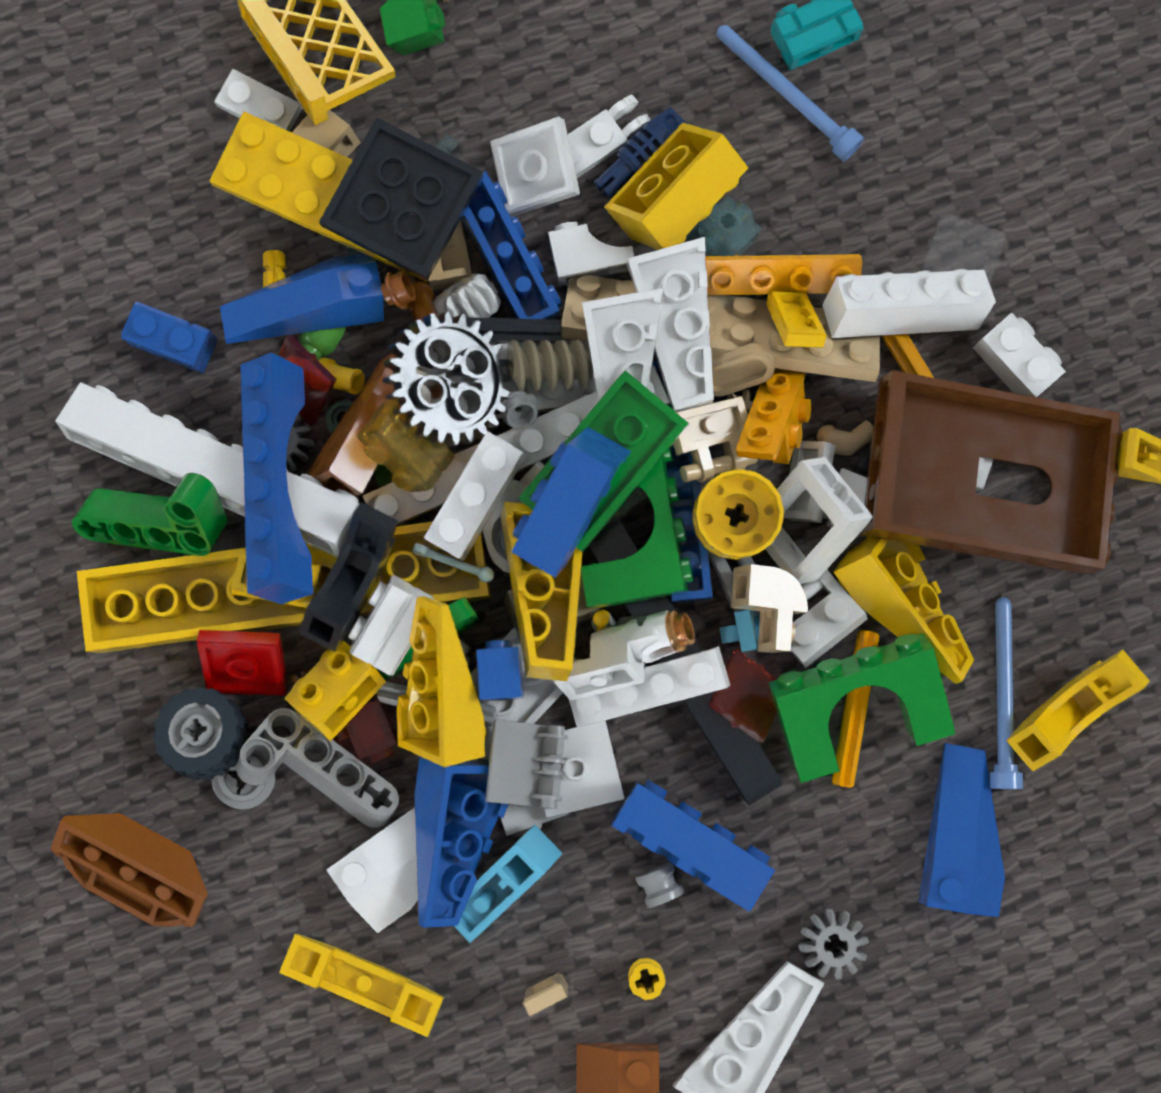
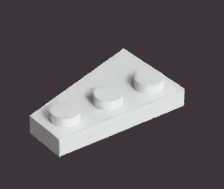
[582,288,663,400]

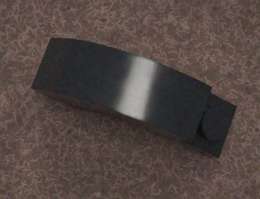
[299,502,398,652]

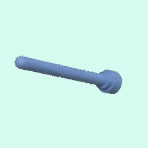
[717,25,865,162]
[990,597,1023,789]

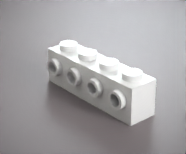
[822,269,996,338]

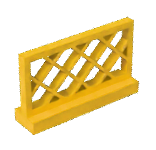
[237,0,395,126]

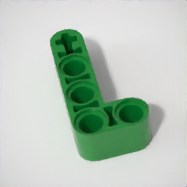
[72,473,228,556]

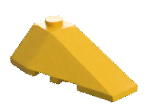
[834,536,974,684]
[397,596,486,767]

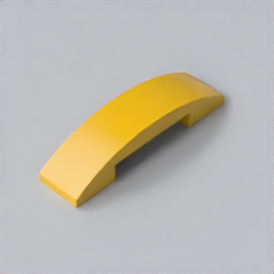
[279,934,444,1037]

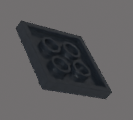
[319,117,484,281]

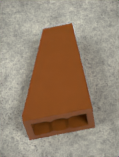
[307,353,405,496]

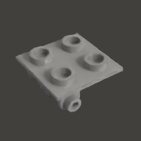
[485,719,568,809]

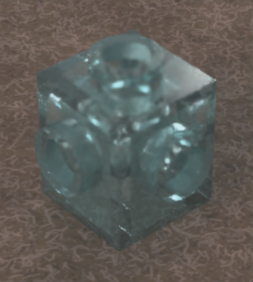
[698,196,762,256]

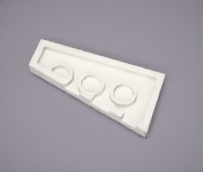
[627,237,714,412]
[673,961,824,1093]

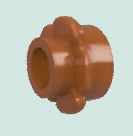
[381,271,416,310]

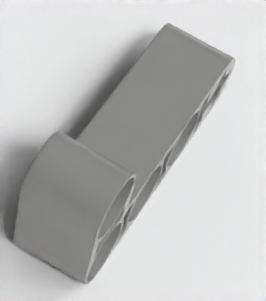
[237,708,399,828]

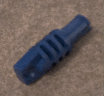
[593,107,686,200]

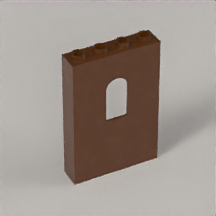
[861,370,1122,574]

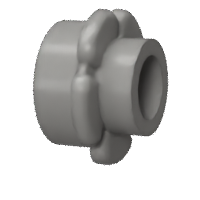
[500,390,538,429]

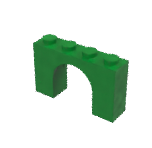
[581,447,693,609]
[768,633,956,783]

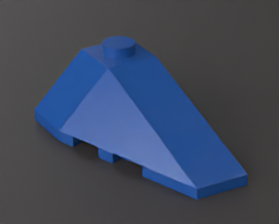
[220,254,384,344]
[918,743,1005,917]
[415,756,509,928]

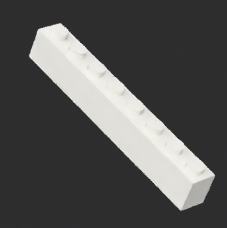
[55,382,359,557]

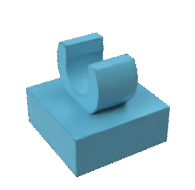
[719,610,760,652]

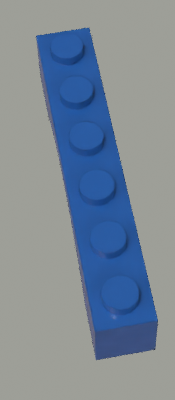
[240,352,313,604]

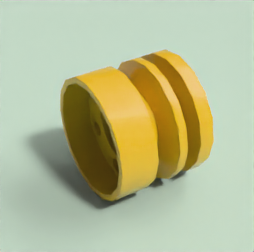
[692,469,784,560]

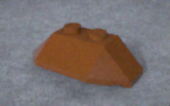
[51,813,208,927]

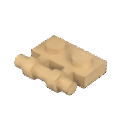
[673,396,758,482]

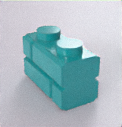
[770,0,864,71]

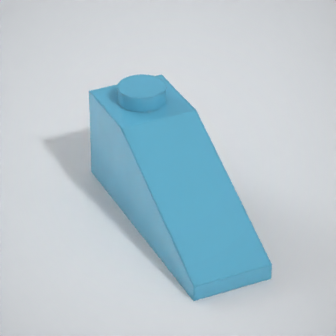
[454,824,563,943]

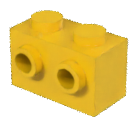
[284,640,386,741]

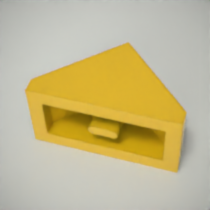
[1115,428,1161,484]

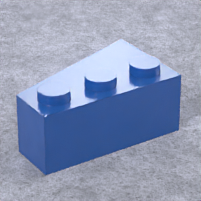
[511,427,631,577]

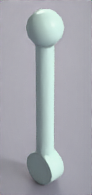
[412,543,494,583]

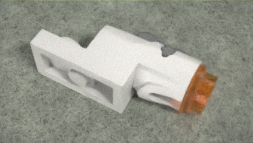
[553,611,695,701]

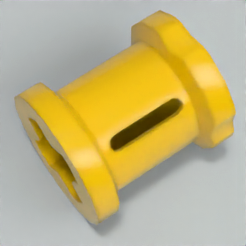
[628,958,666,1000]

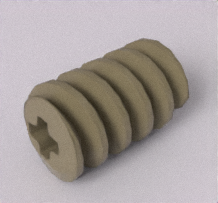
[507,340,593,391]

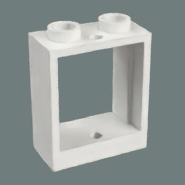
[765,457,874,584]

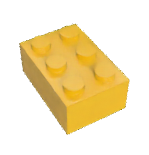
[604,122,748,250]

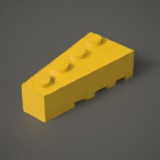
[501,501,582,681]

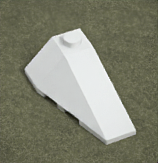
[327,808,418,933]

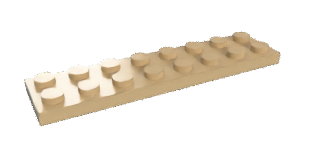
[561,275,880,382]

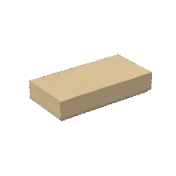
[523,972,568,1016]

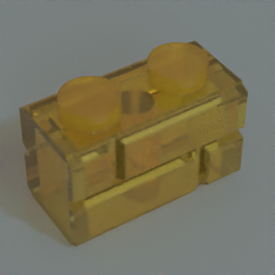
[357,399,455,493]

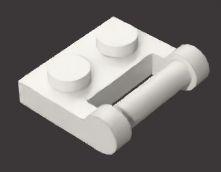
[759,569,868,668]

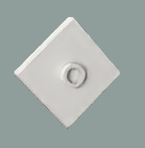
[490,117,580,217]
[544,721,625,818]

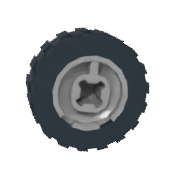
[153,687,249,780]

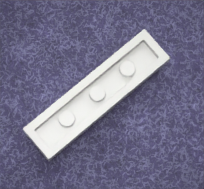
[568,646,730,727]

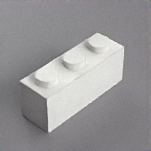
[424,431,526,561]

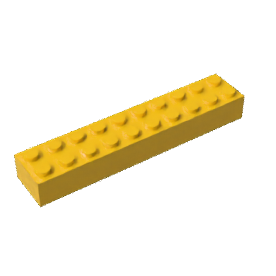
[77,522,491,653]

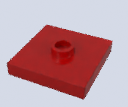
[196,630,288,696]

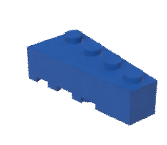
[611,779,775,912]

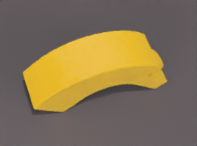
[1006,649,1150,772]

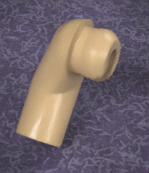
[817,420,873,456]

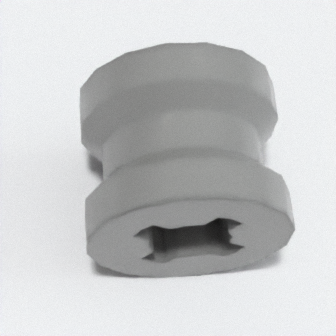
[635,862,684,908]

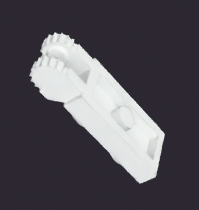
[568,95,651,178]

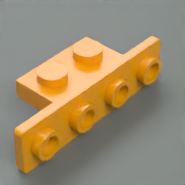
[705,254,863,295]
[736,368,811,464]

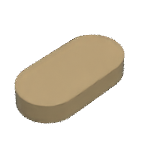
[712,343,775,396]

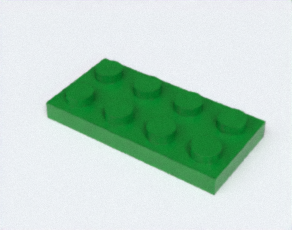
[518,370,689,552]

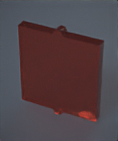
[278,335,337,426]
[709,649,778,743]

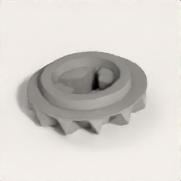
[211,755,276,809]

